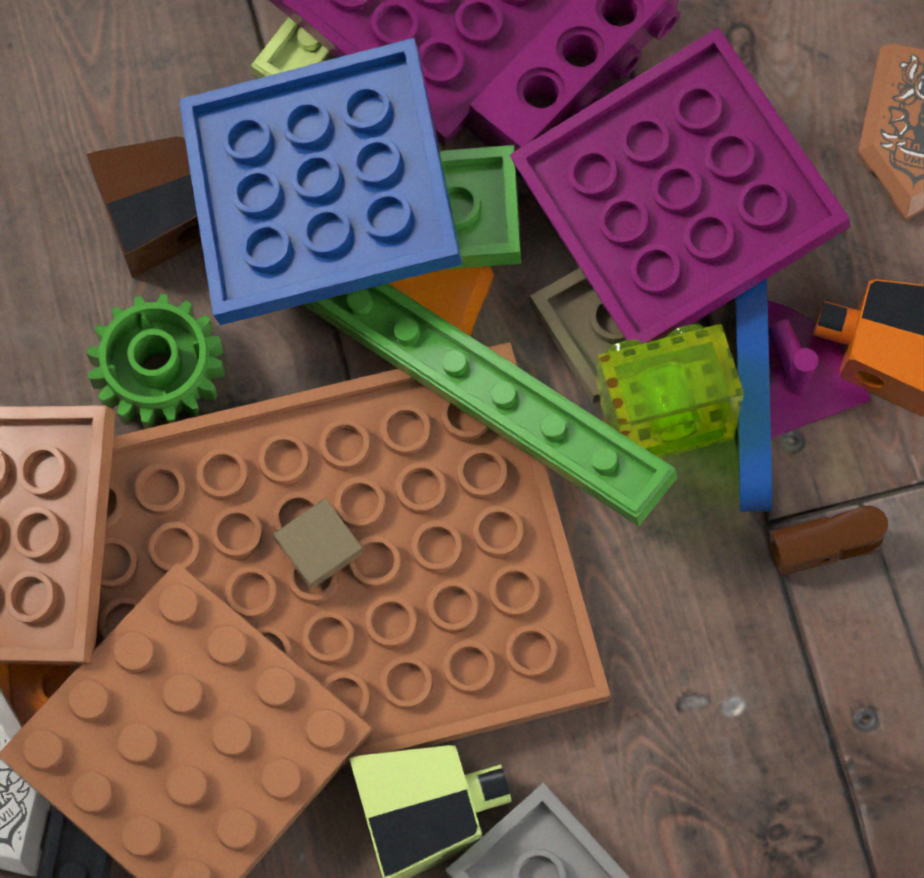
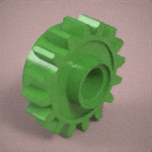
[87,294,225,429]

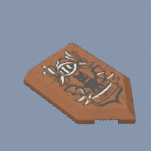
[857,43,924,221]

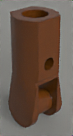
[769,505,888,576]

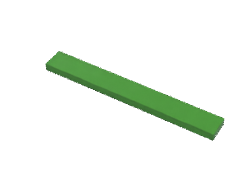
[303,283,678,527]

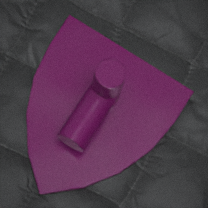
[735,300,871,439]

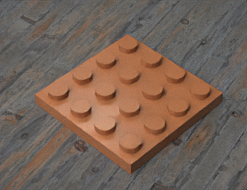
[0,405,116,665]
[0,562,372,878]

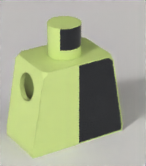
[350,745,512,878]

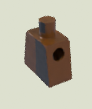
[87,136,201,278]

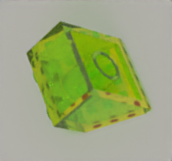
[596,324,744,458]

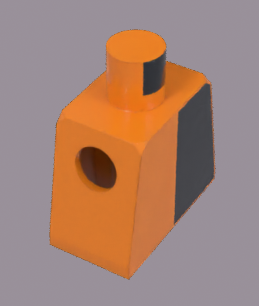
[813,279,924,417]

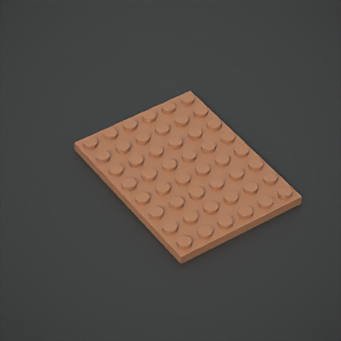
[68,342,611,769]

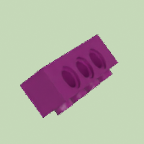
[469,0,681,151]

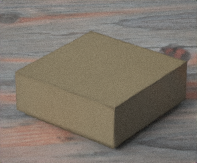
[273,498,363,590]

